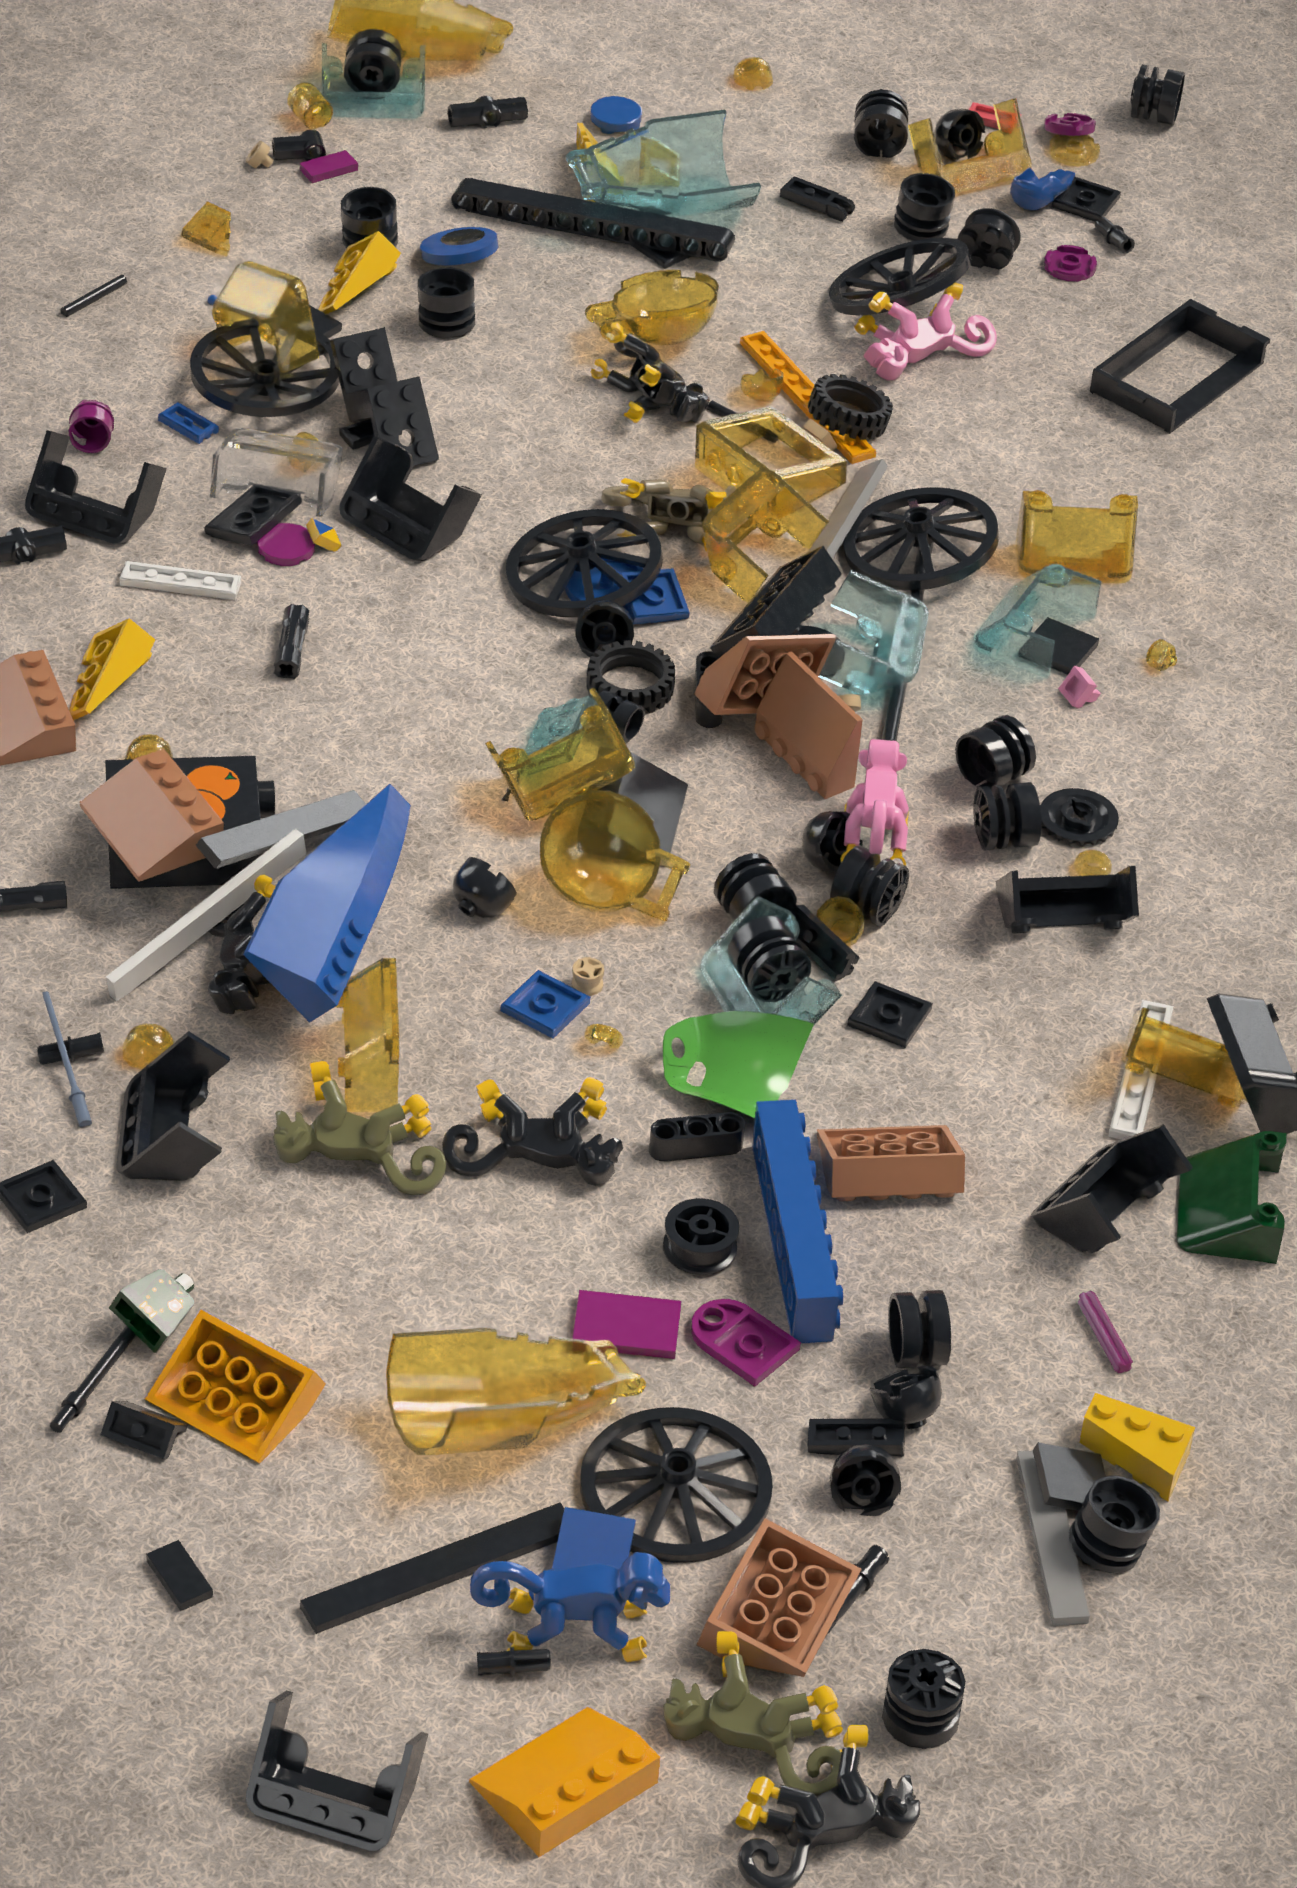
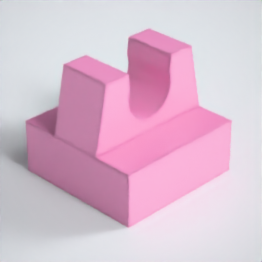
[1058,666,1101,708]

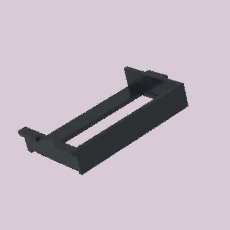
[1090,299,1270,434]

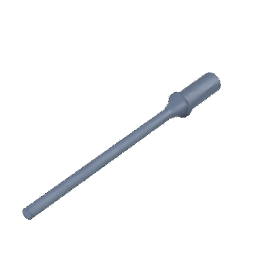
[42,991,92,1127]

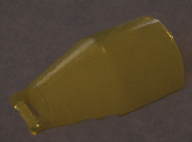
[327,0,513,62]
[386,1328,646,1455]

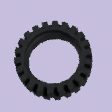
[808,374,893,440]
[586,640,675,714]

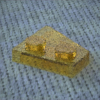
[181,201,231,256]

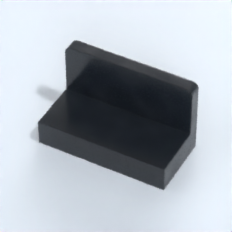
[100,1401,188,1459]

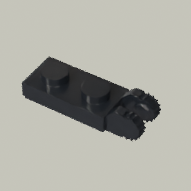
[780,176,856,222]

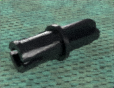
[1095,217,1135,254]
[37,1032,104,1065]
[477,1647,551,1677]

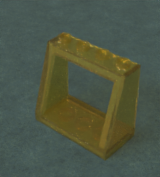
[695,406,847,524]

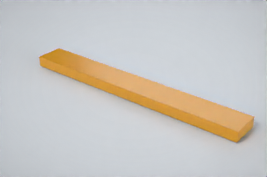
[740,331,876,464]

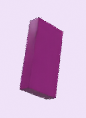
[300,150,358,183]

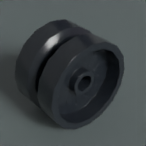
[344,29,402,97]
[888,1290,951,1368]

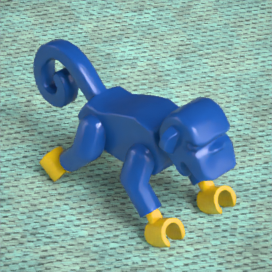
[470,1552,670,1662]

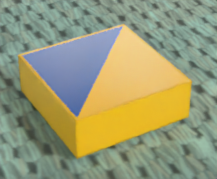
[306,518,342,552]

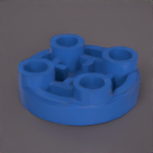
[590,96,642,134]

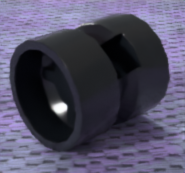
[588,690,645,743]

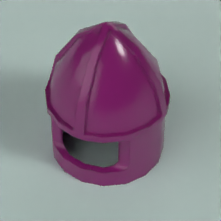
[68,400,114,453]

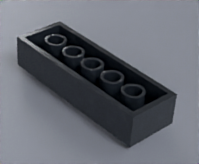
[710,545,842,659]

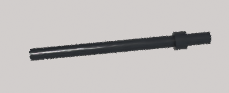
[50,1326,136,1433]

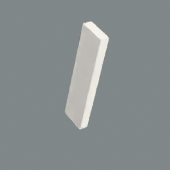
[119,561,241,600]

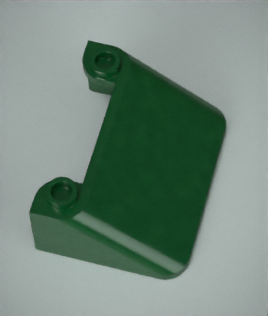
[1177,1131,1287,1264]

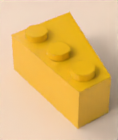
[1079,1393,1195,1502]

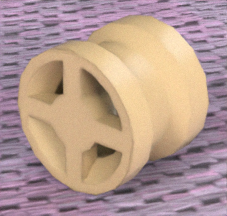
[571,957,604,996]

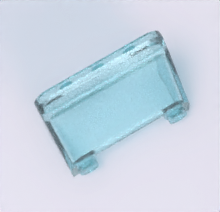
[321,43,425,118]

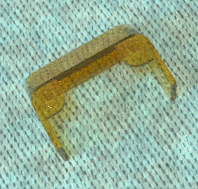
[908,98,1032,193]
[212,261,320,373]
[702,468,829,603]
[485,688,635,821]
[336,958,399,1112]
[1121,1007,1247,1108]

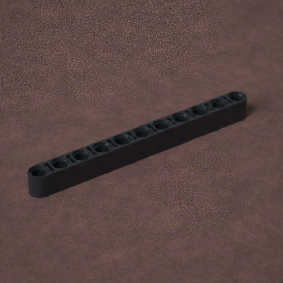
[451,178,735,262]

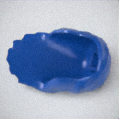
[1010,168,1075,211]

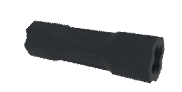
[274,604,309,679]
[0,881,67,912]

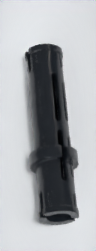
[827,1545,890,1634]

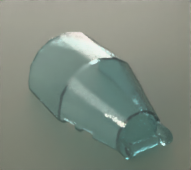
[566,109,761,218]

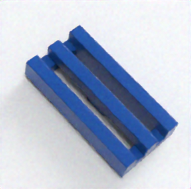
[158,402,219,444]

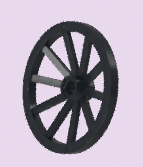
[829,237,971,316]
[190,318,340,417]
[843,487,999,590]
[506,509,663,617]
[580,1407,773,1563]

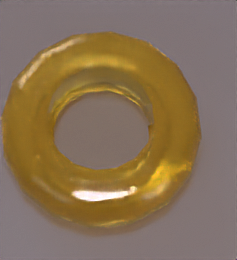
[1074,850,1112,876]
[584,1024,624,1049]

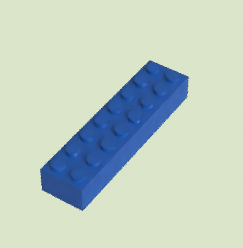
[752,1099,843,1343]

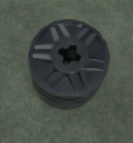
[1130,64,1185,125]
[854,89,909,158]
[894,173,955,241]
[340,187,398,248]
[417,267,475,338]
[955,715,1036,789]
[973,782,1042,851]
[830,845,909,927]
[713,853,797,929]
[728,916,812,1003]
[1069,1476,1160,1573]
[882,1649,966,1749]

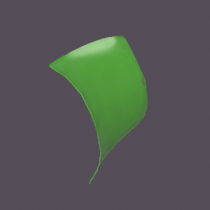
[663,1011,814,1119]

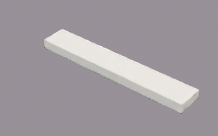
[1108,1000,1174,1139]

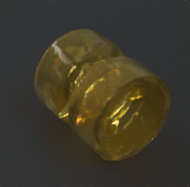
[287,82,333,129]

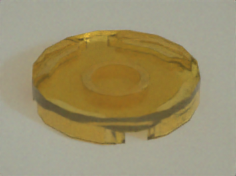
[1049,134,1100,167]

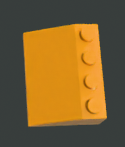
[145,1310,326,1464]
[469,1707,660,1857]

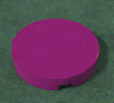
[1044,113,1096,136]
[1044,245,1097,282]
[258,523,315,566]

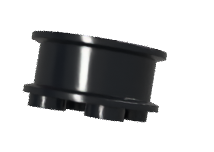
[957,208,1021,270]
[663,1198,739,1275]

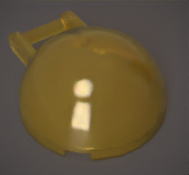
[585,270,719,346]
[539,790,691,921]

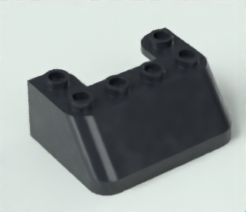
[339,437,482,561]

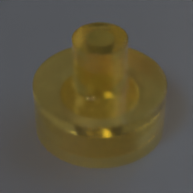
[1146,639,1177,671]

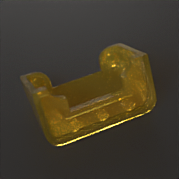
[1015,490,1138,584]

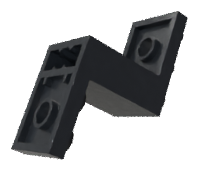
[330,327,439,466]

